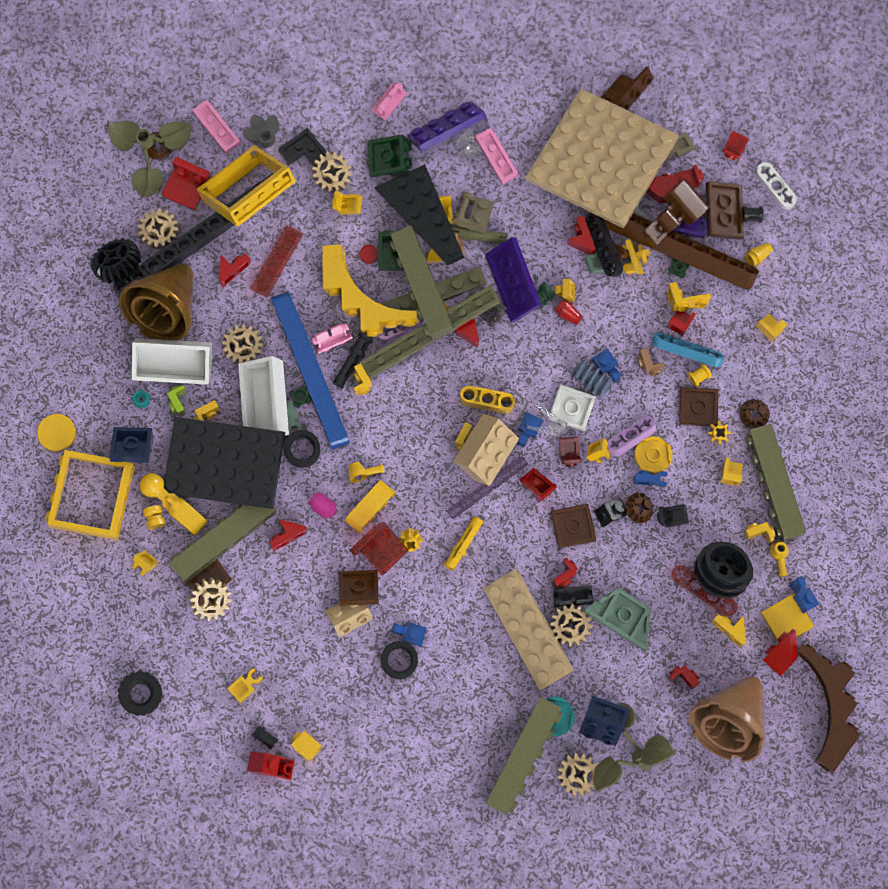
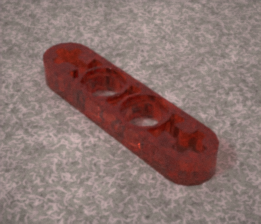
[671,565,738,617]

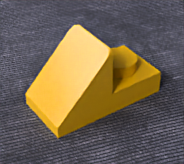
[711,614,746,648]

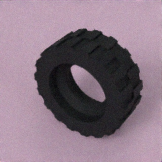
[118,671,163,716]

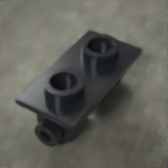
[553,585,594,607]

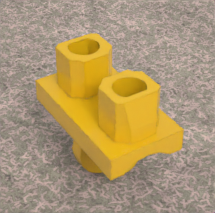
[621,239,651,275]

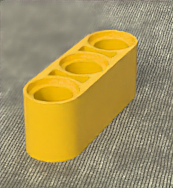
[460,386,515,414]
[345,480,396,534]

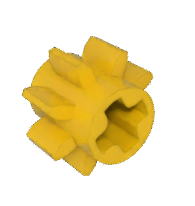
[706,421,732,445]
[398,527,423,552]

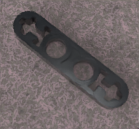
[585,212,623,277]

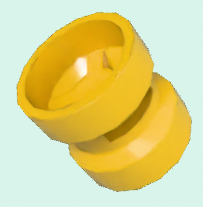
[143,505,166,530]

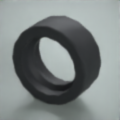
[284,430,320,468]
[381,641,418,680]

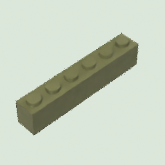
[390,225,455,340]
[746,424,806,542]
[169,505,276,585]
[486,697,563,815]

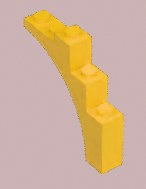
[322,244,420,337]

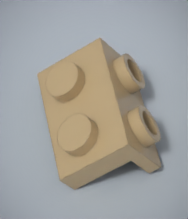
[325,603,373,637]

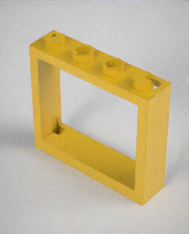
[196,145,296,227]
[45,450,135,540]

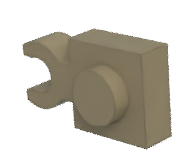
[665,132,695,161]

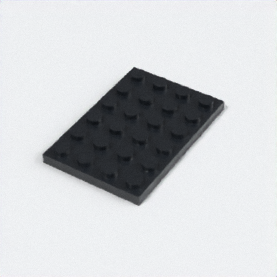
[164,417,286,509]

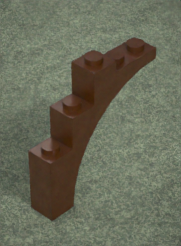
[797,644,861,774]

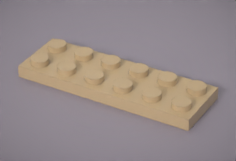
[483,569,574,691]

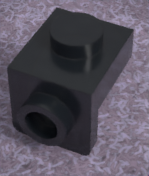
[594,497,627,527]
[657,504,689,528]

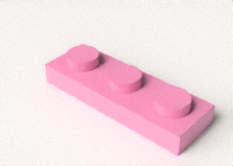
[192,100,241,154]
[475,128,518,185]

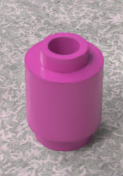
[308,492,337,520]

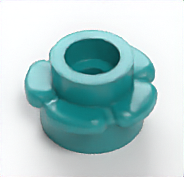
[132,390,151,408]

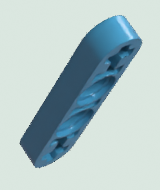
[651,332,725,367]

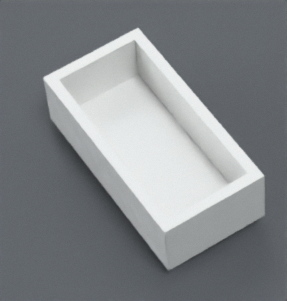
[132,338,212,384]
[238,356,289,435]

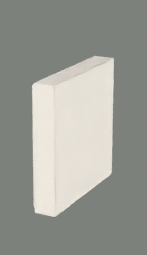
[548,384,596,432]

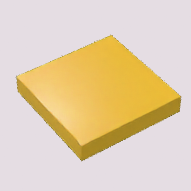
[761,593,815,643]

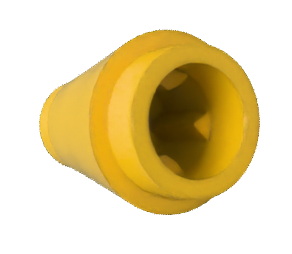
[744,242,773,266]

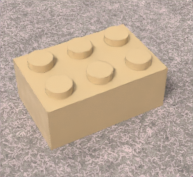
[453,414,519,486]

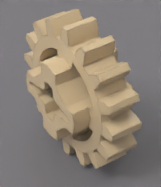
[311,151,352,193]
[137,208,179,250]
[222,324,264,365]
[188,578,232,621]
[550,604,593,647]
[557,753,598,797]

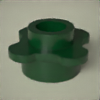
[668,258,690,278]
[289,386,311,408]

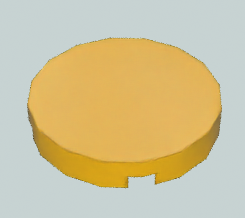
[37,414,76,452]
[634,436,673,474]

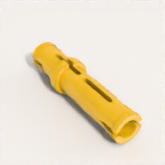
[443,516,484,571]

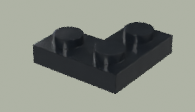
[278,128,327,167]

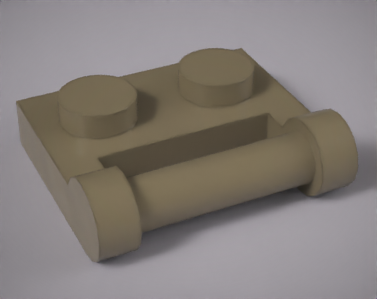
[453,192,494,233]

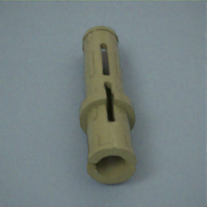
[452,226,508,244]

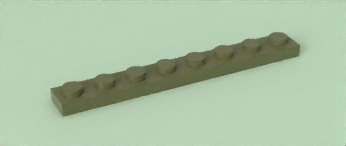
[360,285,501,380]

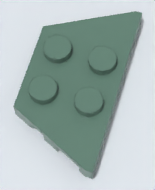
[583,588,651,651]

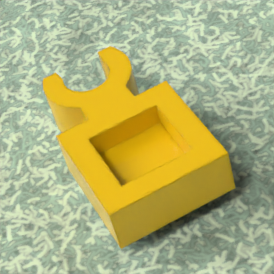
[227,668,263,704]

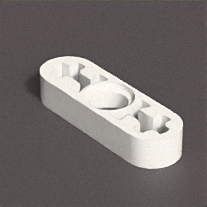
[756,162,797,209]

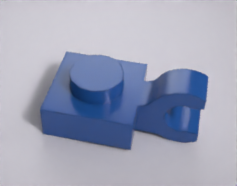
[592,348,621,383]
[517,412,544,447]
[633,471,668,487]
[789,576,819,613]
[391,622,427,647]

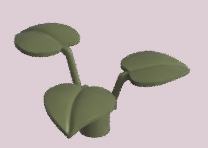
[108,121,192,197]
[593,703,676,792]

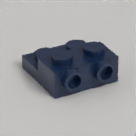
[110,427,153,463]

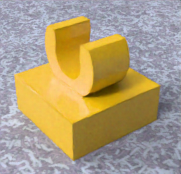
[555,278,575,302]
[586,437,610,463]
[132,550,159,576]

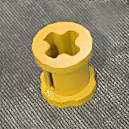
[687,363,712,388]

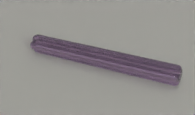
[447,456,528,519]

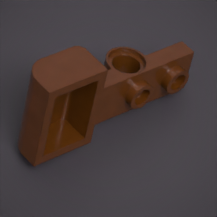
[641,178,709,247]

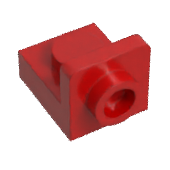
[674,164,704,188]

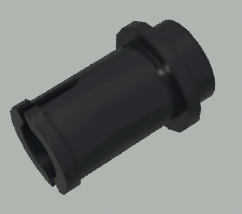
[252,726,278,750]

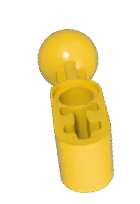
[139,473,208,536]

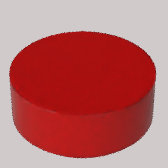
[360,245,378,264]

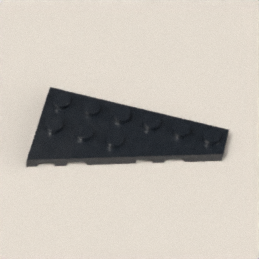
[374,164,465,266]

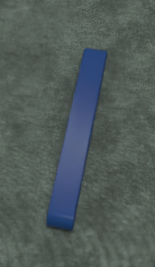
[271,291,350,450]

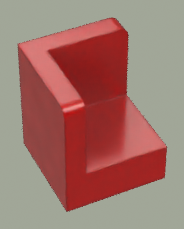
[667,311,696,337]

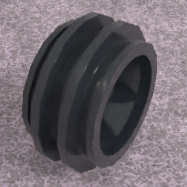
[694,542,753,599]

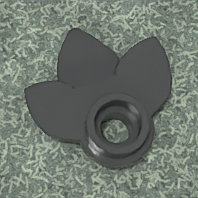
[243,115,279,147]

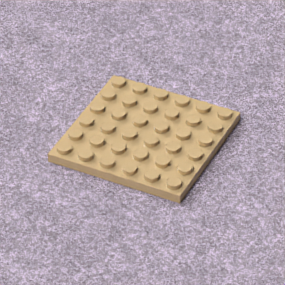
[525,89,679,228]

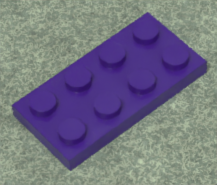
[407,102,487,152]
[485,237,542,322]

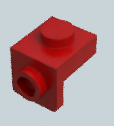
[722,131,749,161]
[552,557,578,588]
[668,665,700,690]

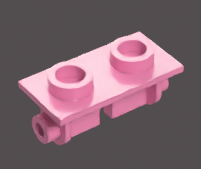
[371,82,407,121]
[311,323,353,354]

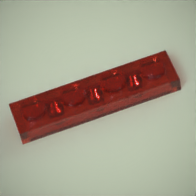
[250,225,303,298]

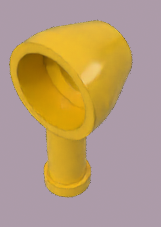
[348,462,384,483]
[769,541,789,577]

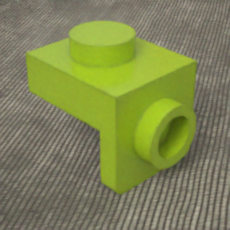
[167,385,187,417]

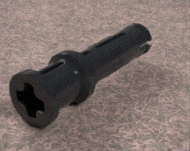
[332,333,373,389]

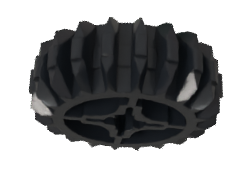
[90,238,141,284]

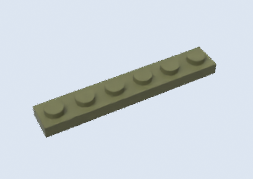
[380,267,487,311]

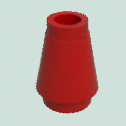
[554,299,583,325]

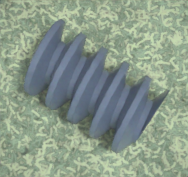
[570,358,612,399]

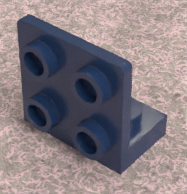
[579,696,630,746]

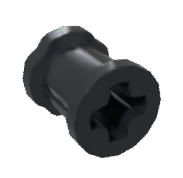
[743,206,764,223]

